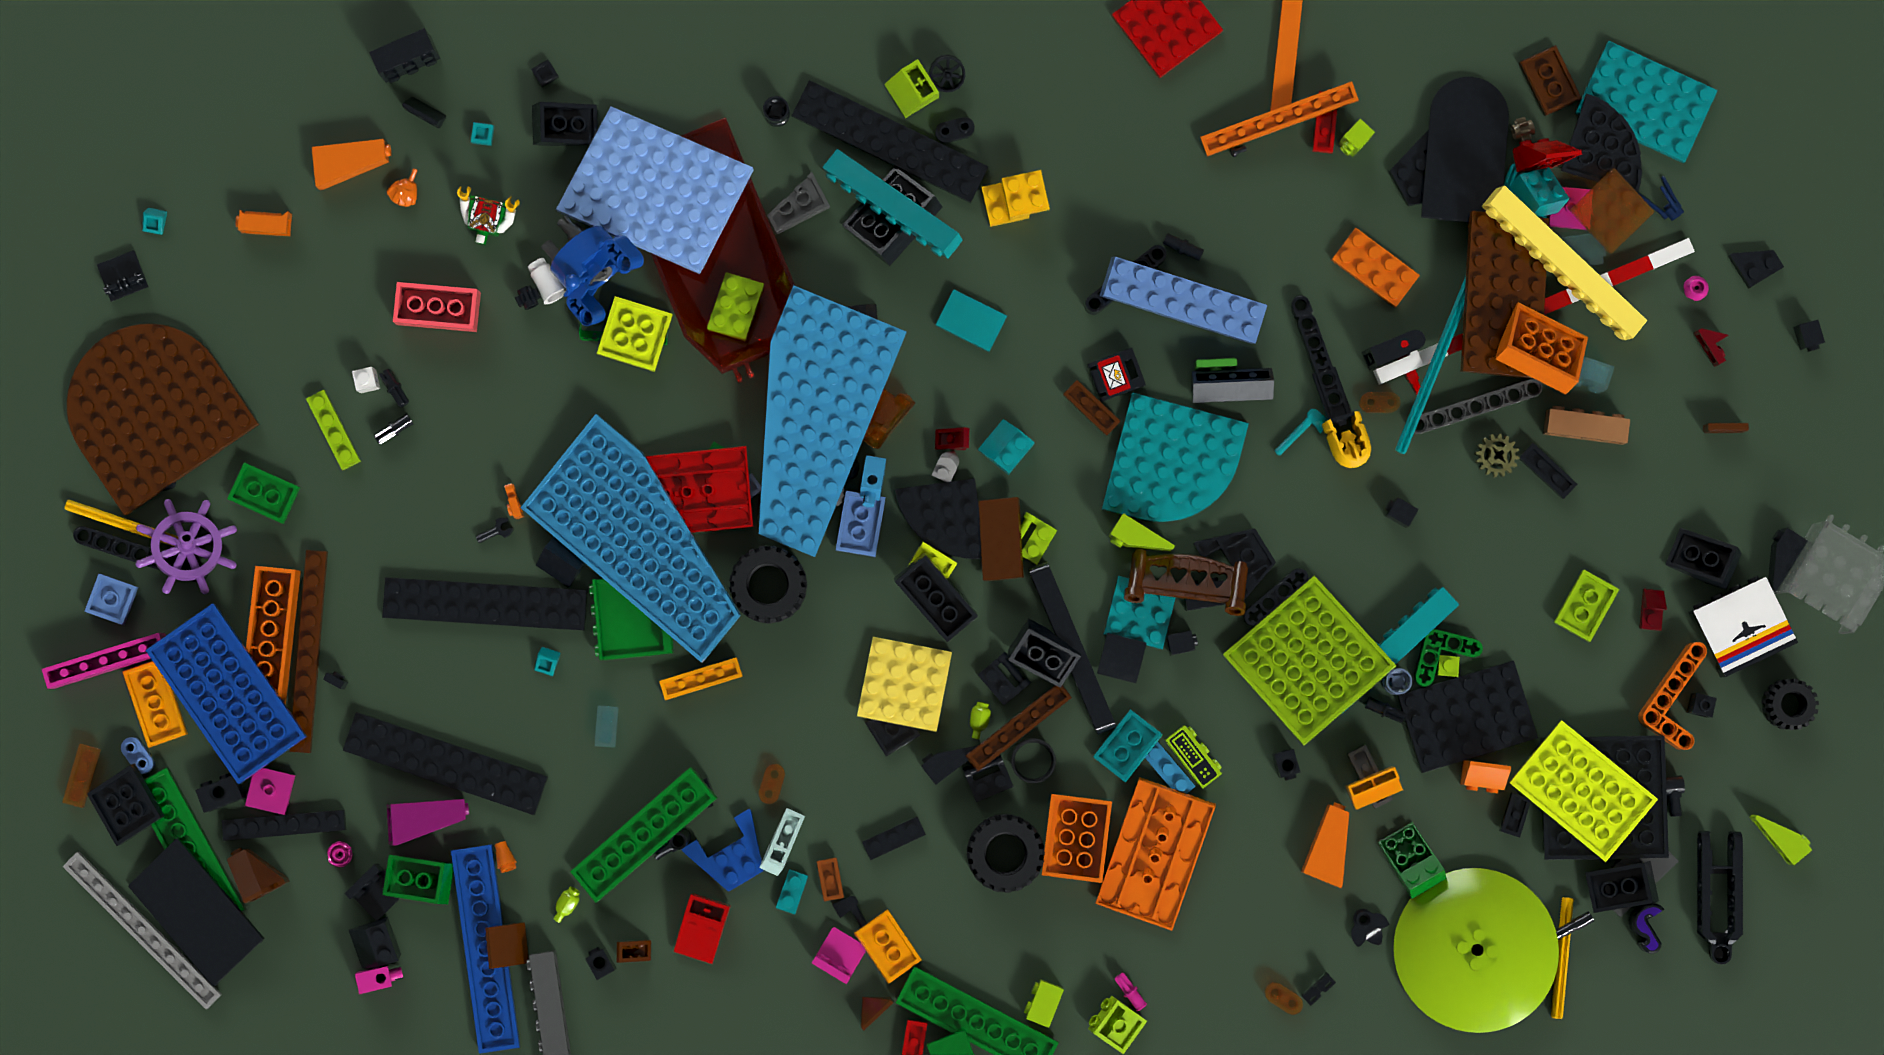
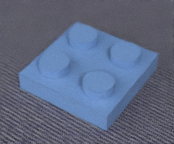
[84,574,139,625]

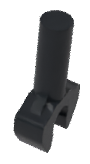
[476,518,514,543]

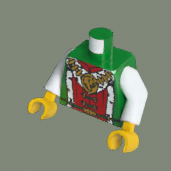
[457,186,520,245]

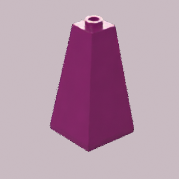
[386,799,469,845]

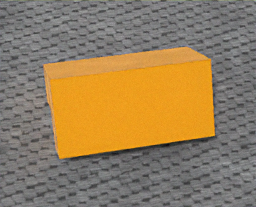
[1345,766,1403,810]

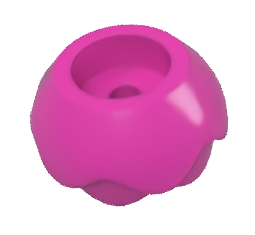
[1683,276,1709,301]
[327,841,353,867]

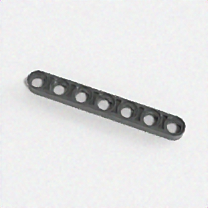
[1414,379,1542,435]

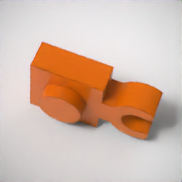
[504,483,524,519]

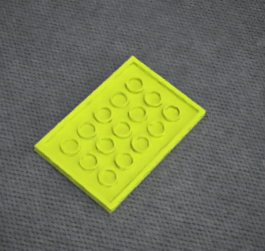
[1509,720,1658,862]

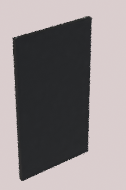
[128,838,265,987]

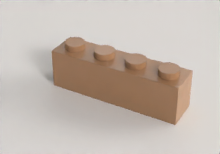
[1543,406,1630,445]

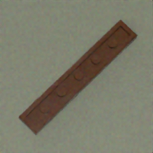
[965,685,1072,772]

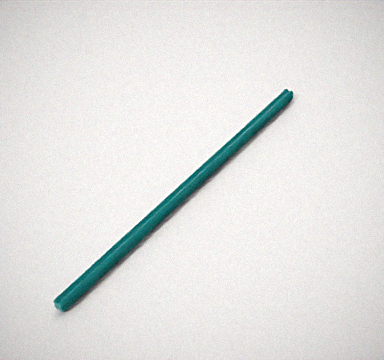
[1395,164,1520,454]

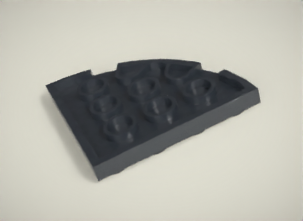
[1560,93,1642,194]
[895,478,982,559]

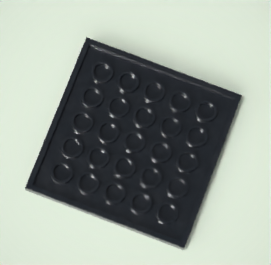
[1540,736,1669,860]

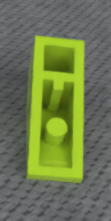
[1749,815,1812,865]

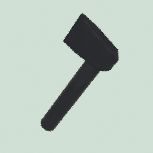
[832,896,867,927]

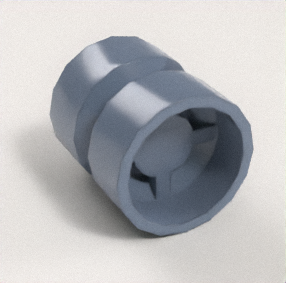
[1382,668,1412,695]

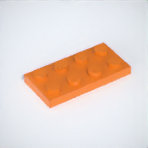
[1331,228,1420,308]

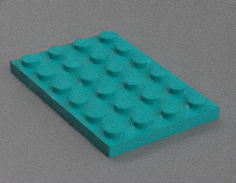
[1574,41,1718,163]

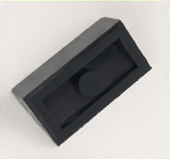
[402,97,446,129]

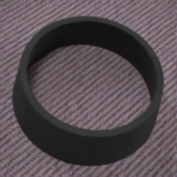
[1011,738,1056,783]

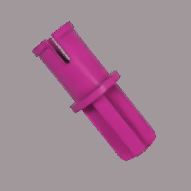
[1115,973,1147,1012]

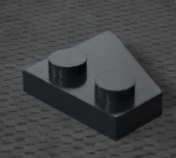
[1728,250,1784,289]

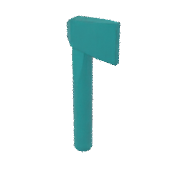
[1275,409,1328,456]

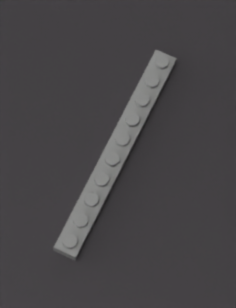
[63,852,222,1009]

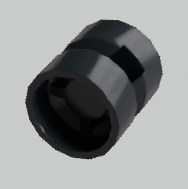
[763,96,790,127]

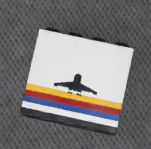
[1688,575,1798,678]

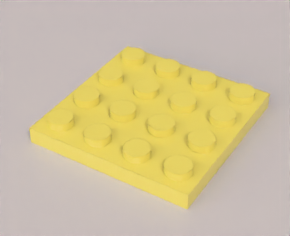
[857,637,952,732]

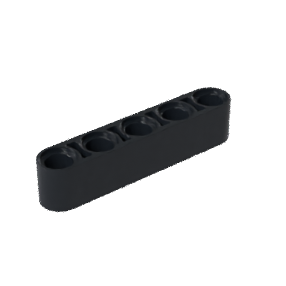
[1085,245,1167,315]

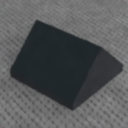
[536,537,586,588]

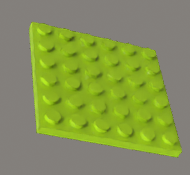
[1223,576,1396,746]

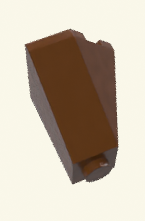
[227,847,290,904]

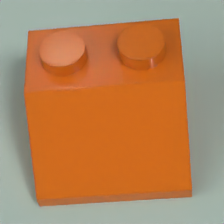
[1460,761,1511,794]

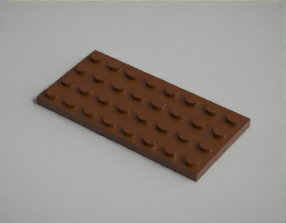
[1460,211,1549,378]

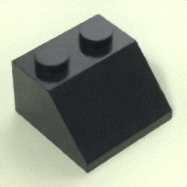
[349,917,401,968]

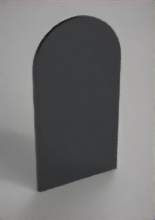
[1421,76,1509,223]

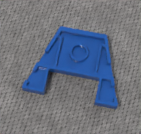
[681,808,764,892]

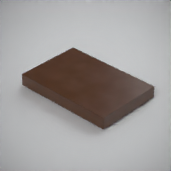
[1519,45,1582,116]

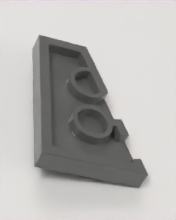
[767,172,830,234]

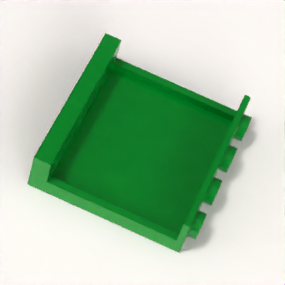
[589,579,674,660]

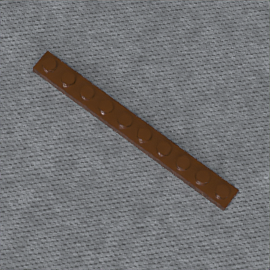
[289,550,328,753]

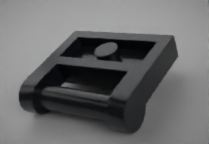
[978,652,1031,705]
[962,755,1014,802]

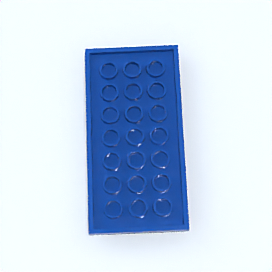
[145,603,307,784]

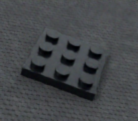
[87,764,165,846]

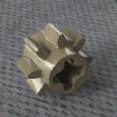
[1511,117,1535,142]

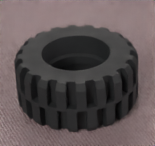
[729,546,807,624]
[967,814,1045,893]

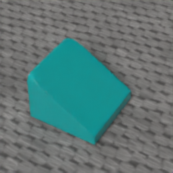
[142,208,167,235]
[534,647,561,676]

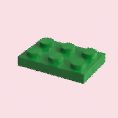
[227,462,301,524]

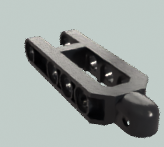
[1697,831,1743,965]

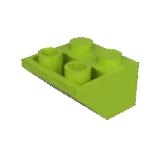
[884,59,939,118]

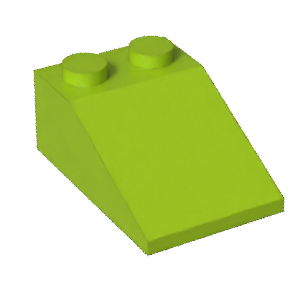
[1108,513,1175,551]

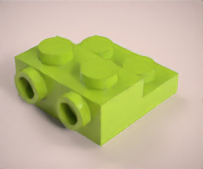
[1088,995,1147,1054]

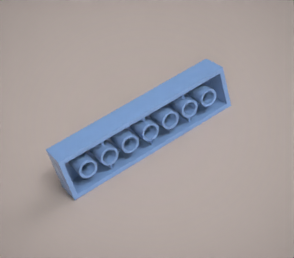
[1100,257,1267,344]

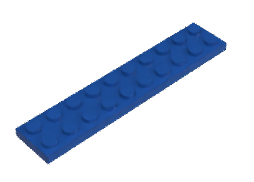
[451,844,520,1054]

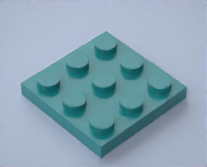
[1104,576,1176,649]

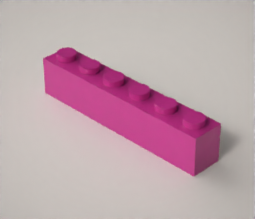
[42,633,166,689]

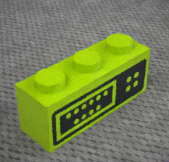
[1165,725,1222,789]

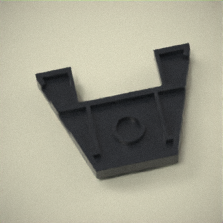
[1389,130,1428,206]
[1193,528,1276,600]

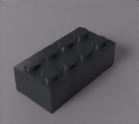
[894,552,978,642]

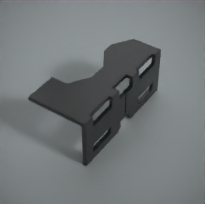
[1301,972,1336,1006]

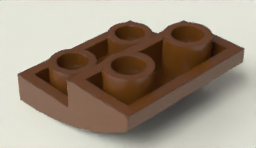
[485,922,528,969]

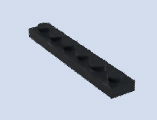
[222,810,346,841]

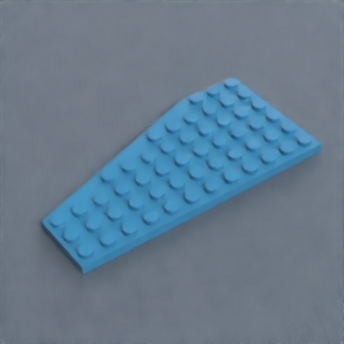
[759,285,907,557]
[521,414,741,662]

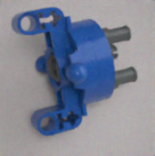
[541,216,644,326]

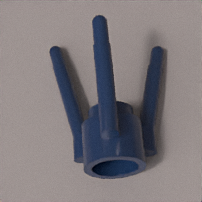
[1634,176,1684,221]

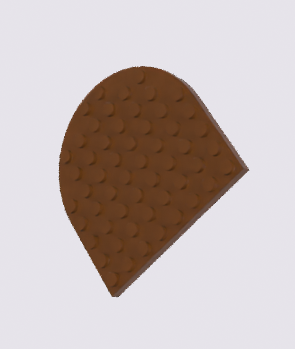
[67,324,259,516]

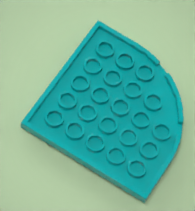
[1102,393,1249,522]

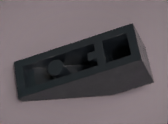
[1768,527,1808,592]
[921,745,978,785]

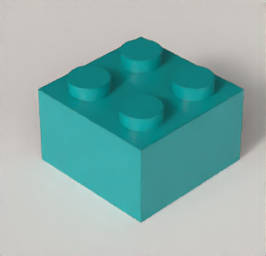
[1508,167,1570,217]

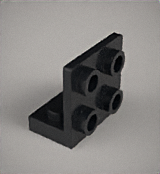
[344,864,400,921]

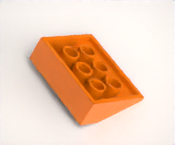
[1496,302,1588,394]
[1041,794,1112,883]

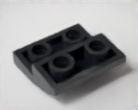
[1097,633,1147,684]

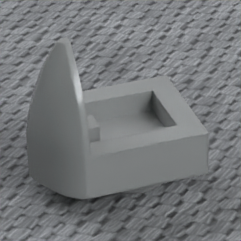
[932,451,959,482]

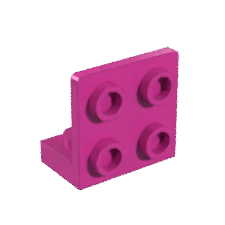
[812,927,866,984]

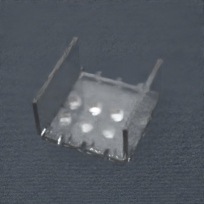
[1774,514,1884,634]

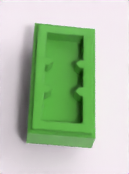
[1195,358,1237,371]

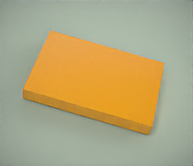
[854,909,922,984]

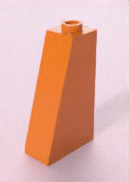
[312,139,392,190]
[1301,802,1349,888]

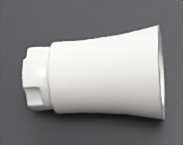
[528,258,567,304]

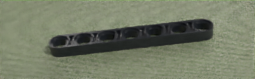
[73,526,208,582]

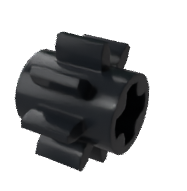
[515,285,541,310]

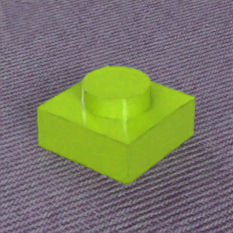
[1437,655,1460,677]

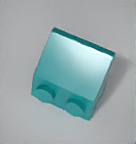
[978,419,1035,475]

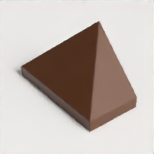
[616,940,651,963]
[861,997,894,1031]

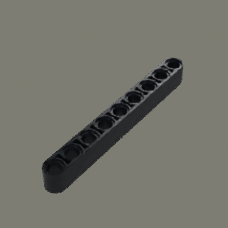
[1028,561,1116,735]

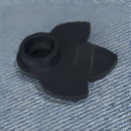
[1351,909,1389,947]

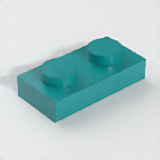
[776,869,808,915]

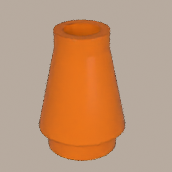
[494,841,517,873]

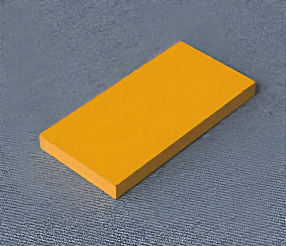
[122,661,188,748]

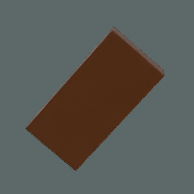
[1703,423,1749,433]

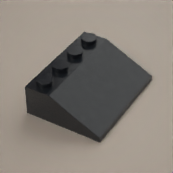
[842,166,943,266]

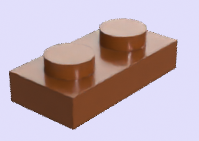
[817,857,844,901]

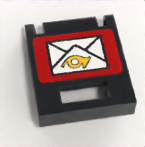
[1087,348,1146,402]

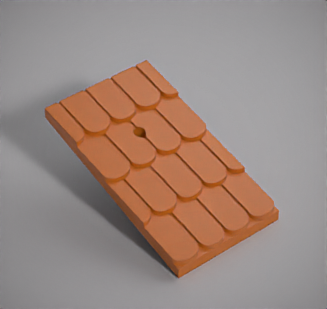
[1095,777,1216,931]

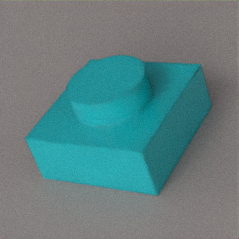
[471,122,494,146]

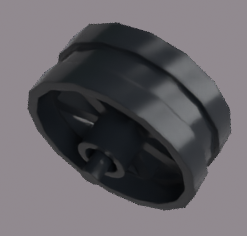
[929,54,966,92]

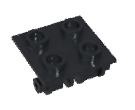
[97,250,149,302]

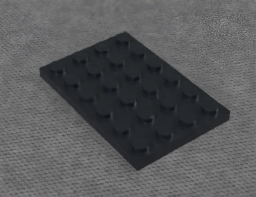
[1397,661,1538,773]

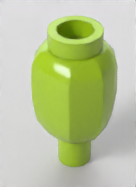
[970,702,991,739]
[554,886,580,923]

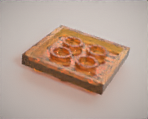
[1569,168,1655,254]

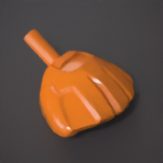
[387,168,418,207]

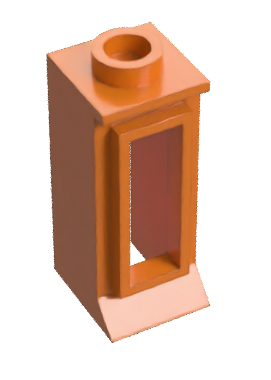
[236,210,292,237]

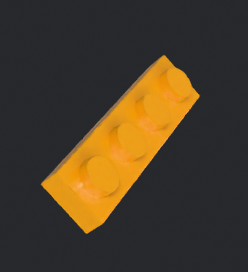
[659,657,743,700]

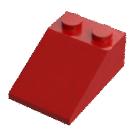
[1513,138,1582,172]

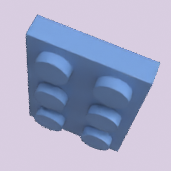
[836,491,886,557]

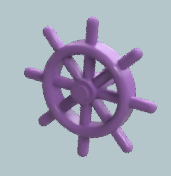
[135,499,237,594]

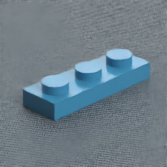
[1145,742,1196,794]

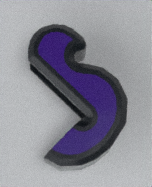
[1628,903,1664,954]

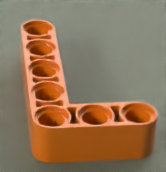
[1638,642,1707,750]

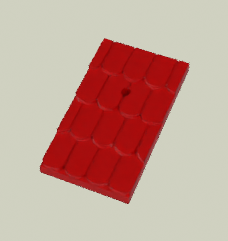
[645,446,753,533]

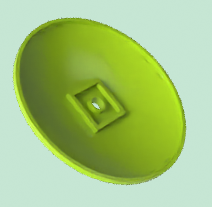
[1393,868,1559,1033]

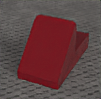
[1693,328,1729,367]
[935,427,970,450]
[1639,589,1667,631]

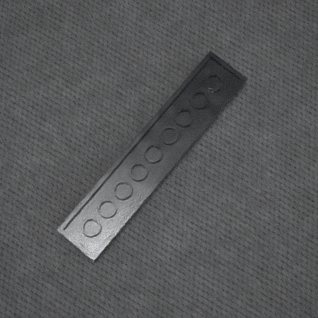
[792,80,988,203]
[382,577,587,631]
[343,712,548,815]

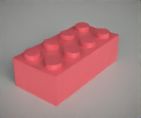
[393,282,481,332]

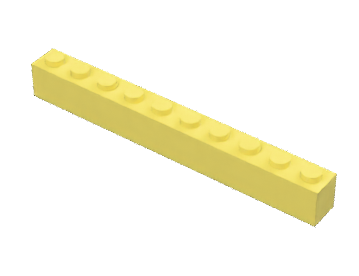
[1482,185,1647,340]

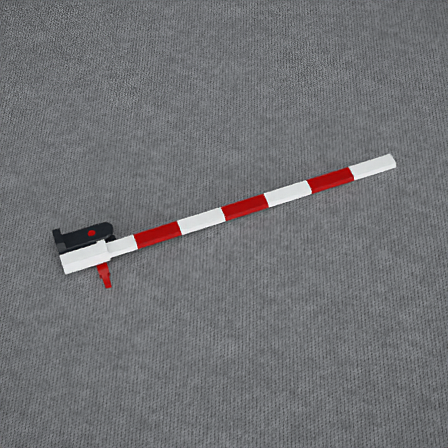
[1362,238,1695,395]

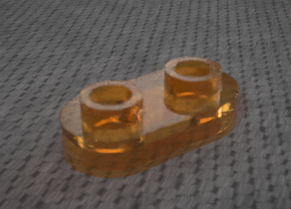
[1359,392,1400,413]
[759,764,785,804]
[1265,982,1303,1015]

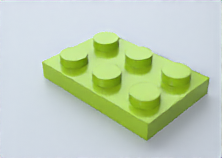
[707,272,764,341]
[1554,570,1619,642]

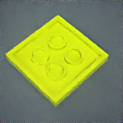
[597,296,673,372]

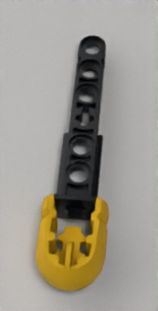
[1291,295,1371,468]

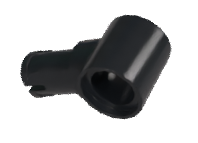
[1666,775,1685,817]
[653,829,691,860]

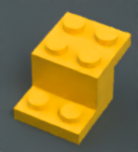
[981,170,1050,227]

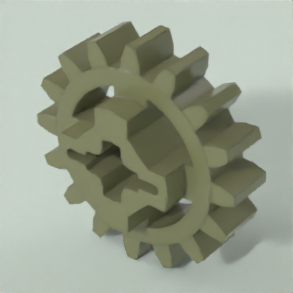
[1474,434,1520,478]

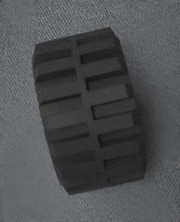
[1761,679,1819,730]

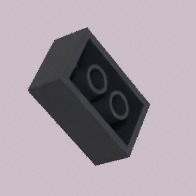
[369,28,441,83]

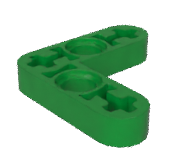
[1414,629,1483,686]

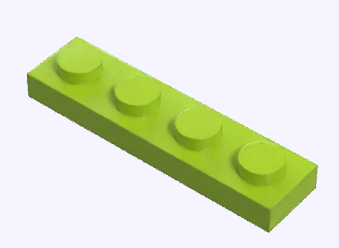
[306,390,361,470]

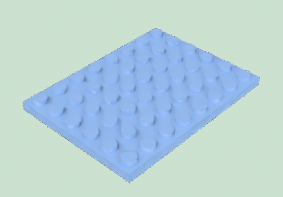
[556,106,754,274]

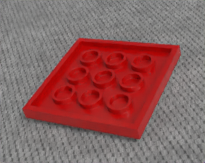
[1112,0,1223,79]

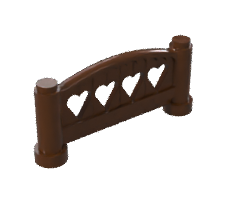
[1124,549,1248,616]

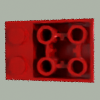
[674,893,731,964]

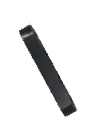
[1243,568,1308,626]

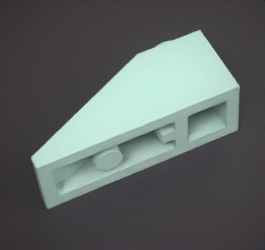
[759,808,805,876]

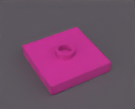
[1549,187,1592,230]
[245,768,295,815]

